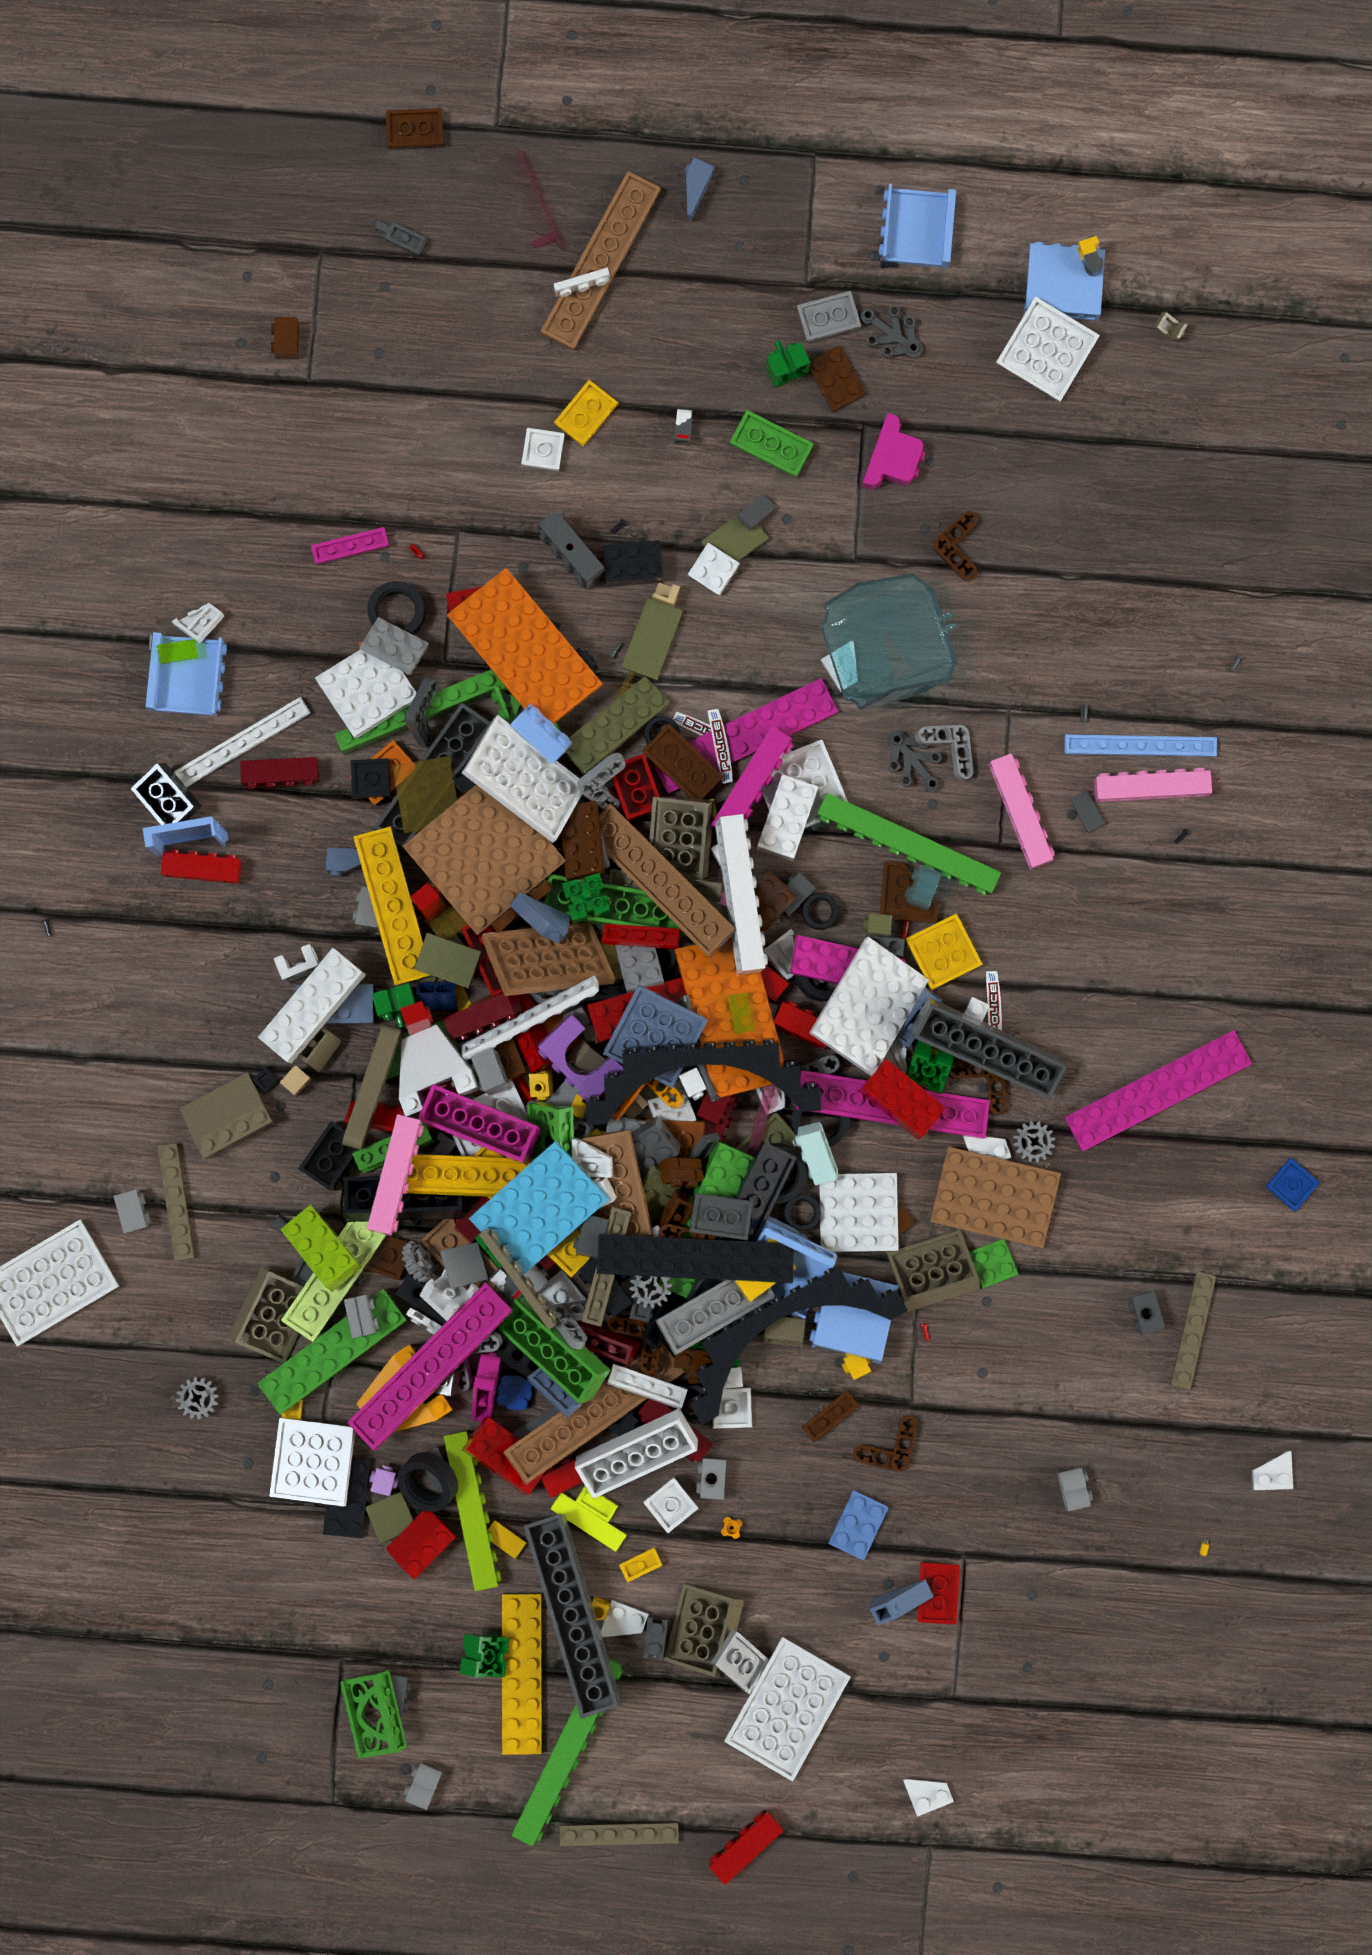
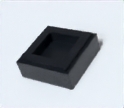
[252,1067,280,1094]

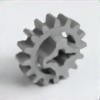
[1013,1121,1055,1163]
[401,1240,436,1282]
[630,1276,672,1308]
[176,1377,220,1420]

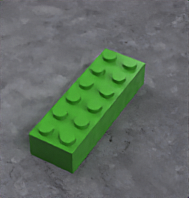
[498,1296,610,1404]

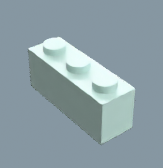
[795,1122,838,1185]

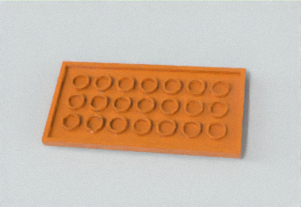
[447,568,603,724]
[674,937,784,1098]

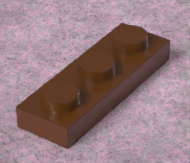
[802,1390,859,1442]

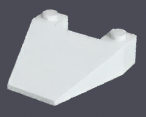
[399,1025,480,1118]

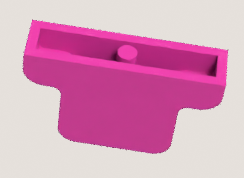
[862,413,926,490]
[471,1352,501,1421]

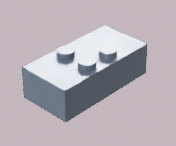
[296,984,375,1025]

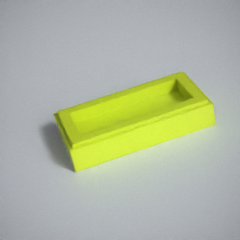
[575,1486,618,1523]

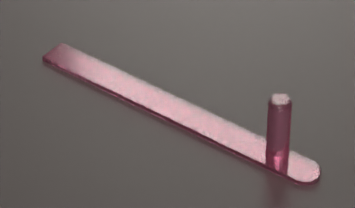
[517,148,562,249]
[747,1048,784,1156]

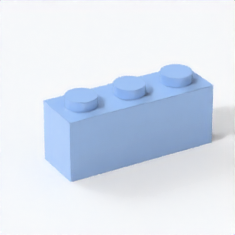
[510,703,572,764]

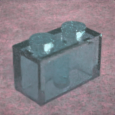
[904,865,942,911]

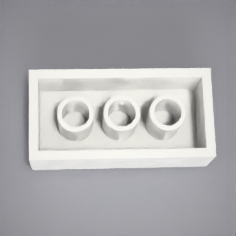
[757,774,818,862]

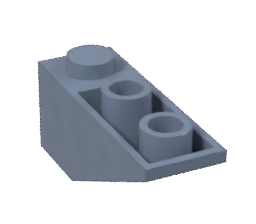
[870,1579,933,1625]

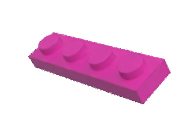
[311,527,389,565]

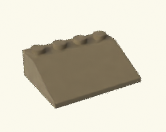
[649,796,714,879]
[179,1072,275,1160]
[887,1230,980,1312]
[228,1267,304,1363]
[664,1584,744,1677]

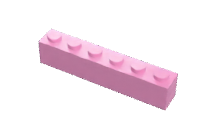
[988,753,1055,870]
[1094,768,1212,802]
[367,1114,424,1236]

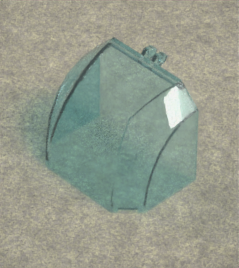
[820,573,957,710]

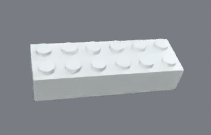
[258,948,366,1064]
[575,1408,698,1499]

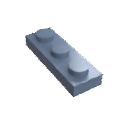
[527,1367,581,1418]

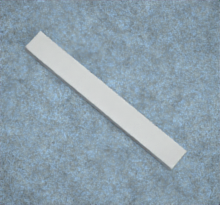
[174,697,311,787]

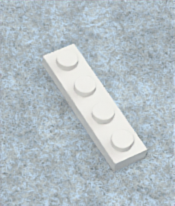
[607,1364,687,1410]

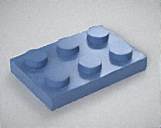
[828,1490,889,1561]

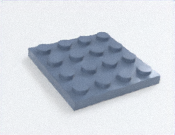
[603,984,708,1088]

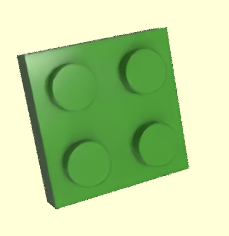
[969,1239,1019,1289]

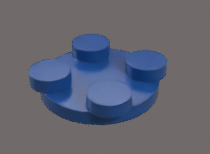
[497,1375,532,1410]

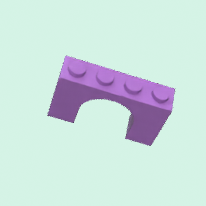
[538,1013,623,1101]

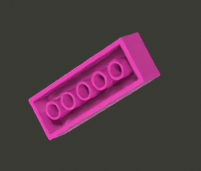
[711,726,794,828]
[418,1084,542,1165]

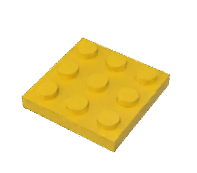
[905,913,983,990]

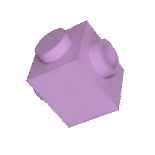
[370,1465,398,1496]

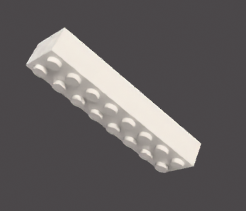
[715,814,768,975]

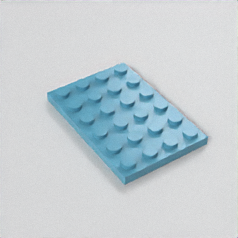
[469,1141,609,1274]

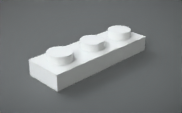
[553,268,610,297]

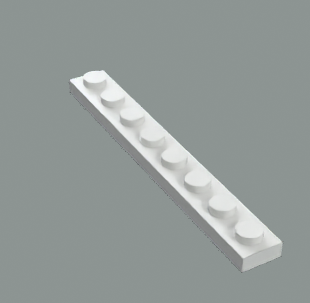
[462,976,599,1061]

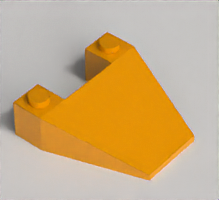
[356,1344,453,1432]

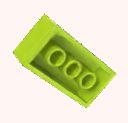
[280,1204,362,1292]

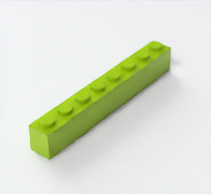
[444,1430,502,1591]

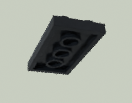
[323,1457,371,1538]

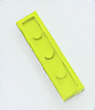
[551,1493,626,1552]

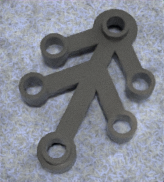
[860,305,923,358]
[887,730,941,793]

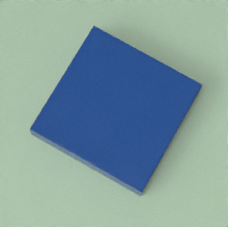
[1265,1157,1320,1212]

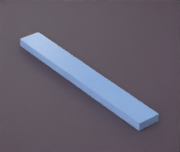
[1064,734,1217,757]

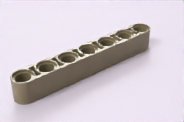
[342,1024,402,1150]

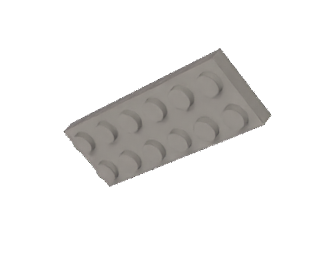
[655,1280,775,1355]

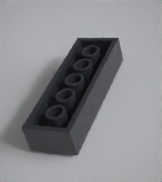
[344,1176,463,1222]

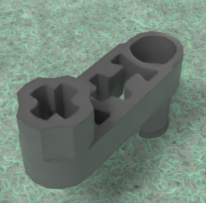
[800,1054,842,1074]

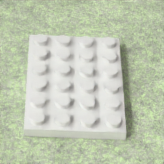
[462,715,582,843]
[809,937,929,1076]
[0,1219,120,1346]
[724,1637,851,1781]

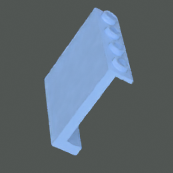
[879,184,956,268]
[1024,242,1105,321]
[146,632,227,716]
[143,816,228,859]
[757,1220,837,1319]
[810,1272,899,1364]

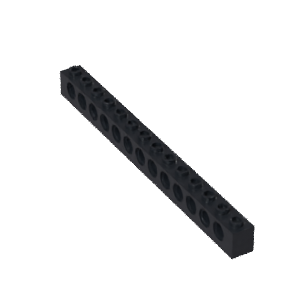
[395,1274,638,1436]

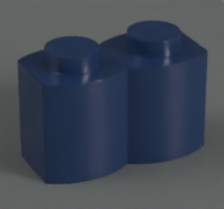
[416,981,457,1011]

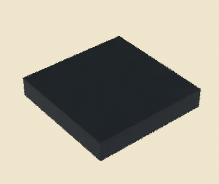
[351,758,391,799]

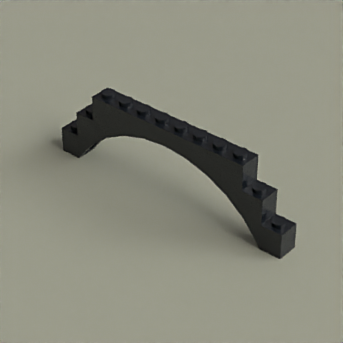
[586,1038,821,1125]
[690,1266,908,1425]

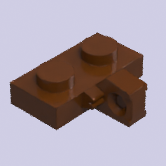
[674,1347,713,1384]

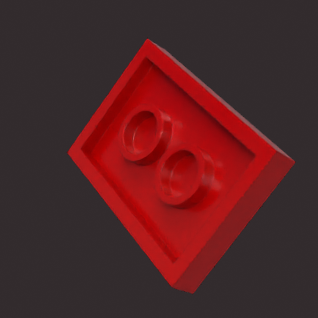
[917,1562,960,1625]

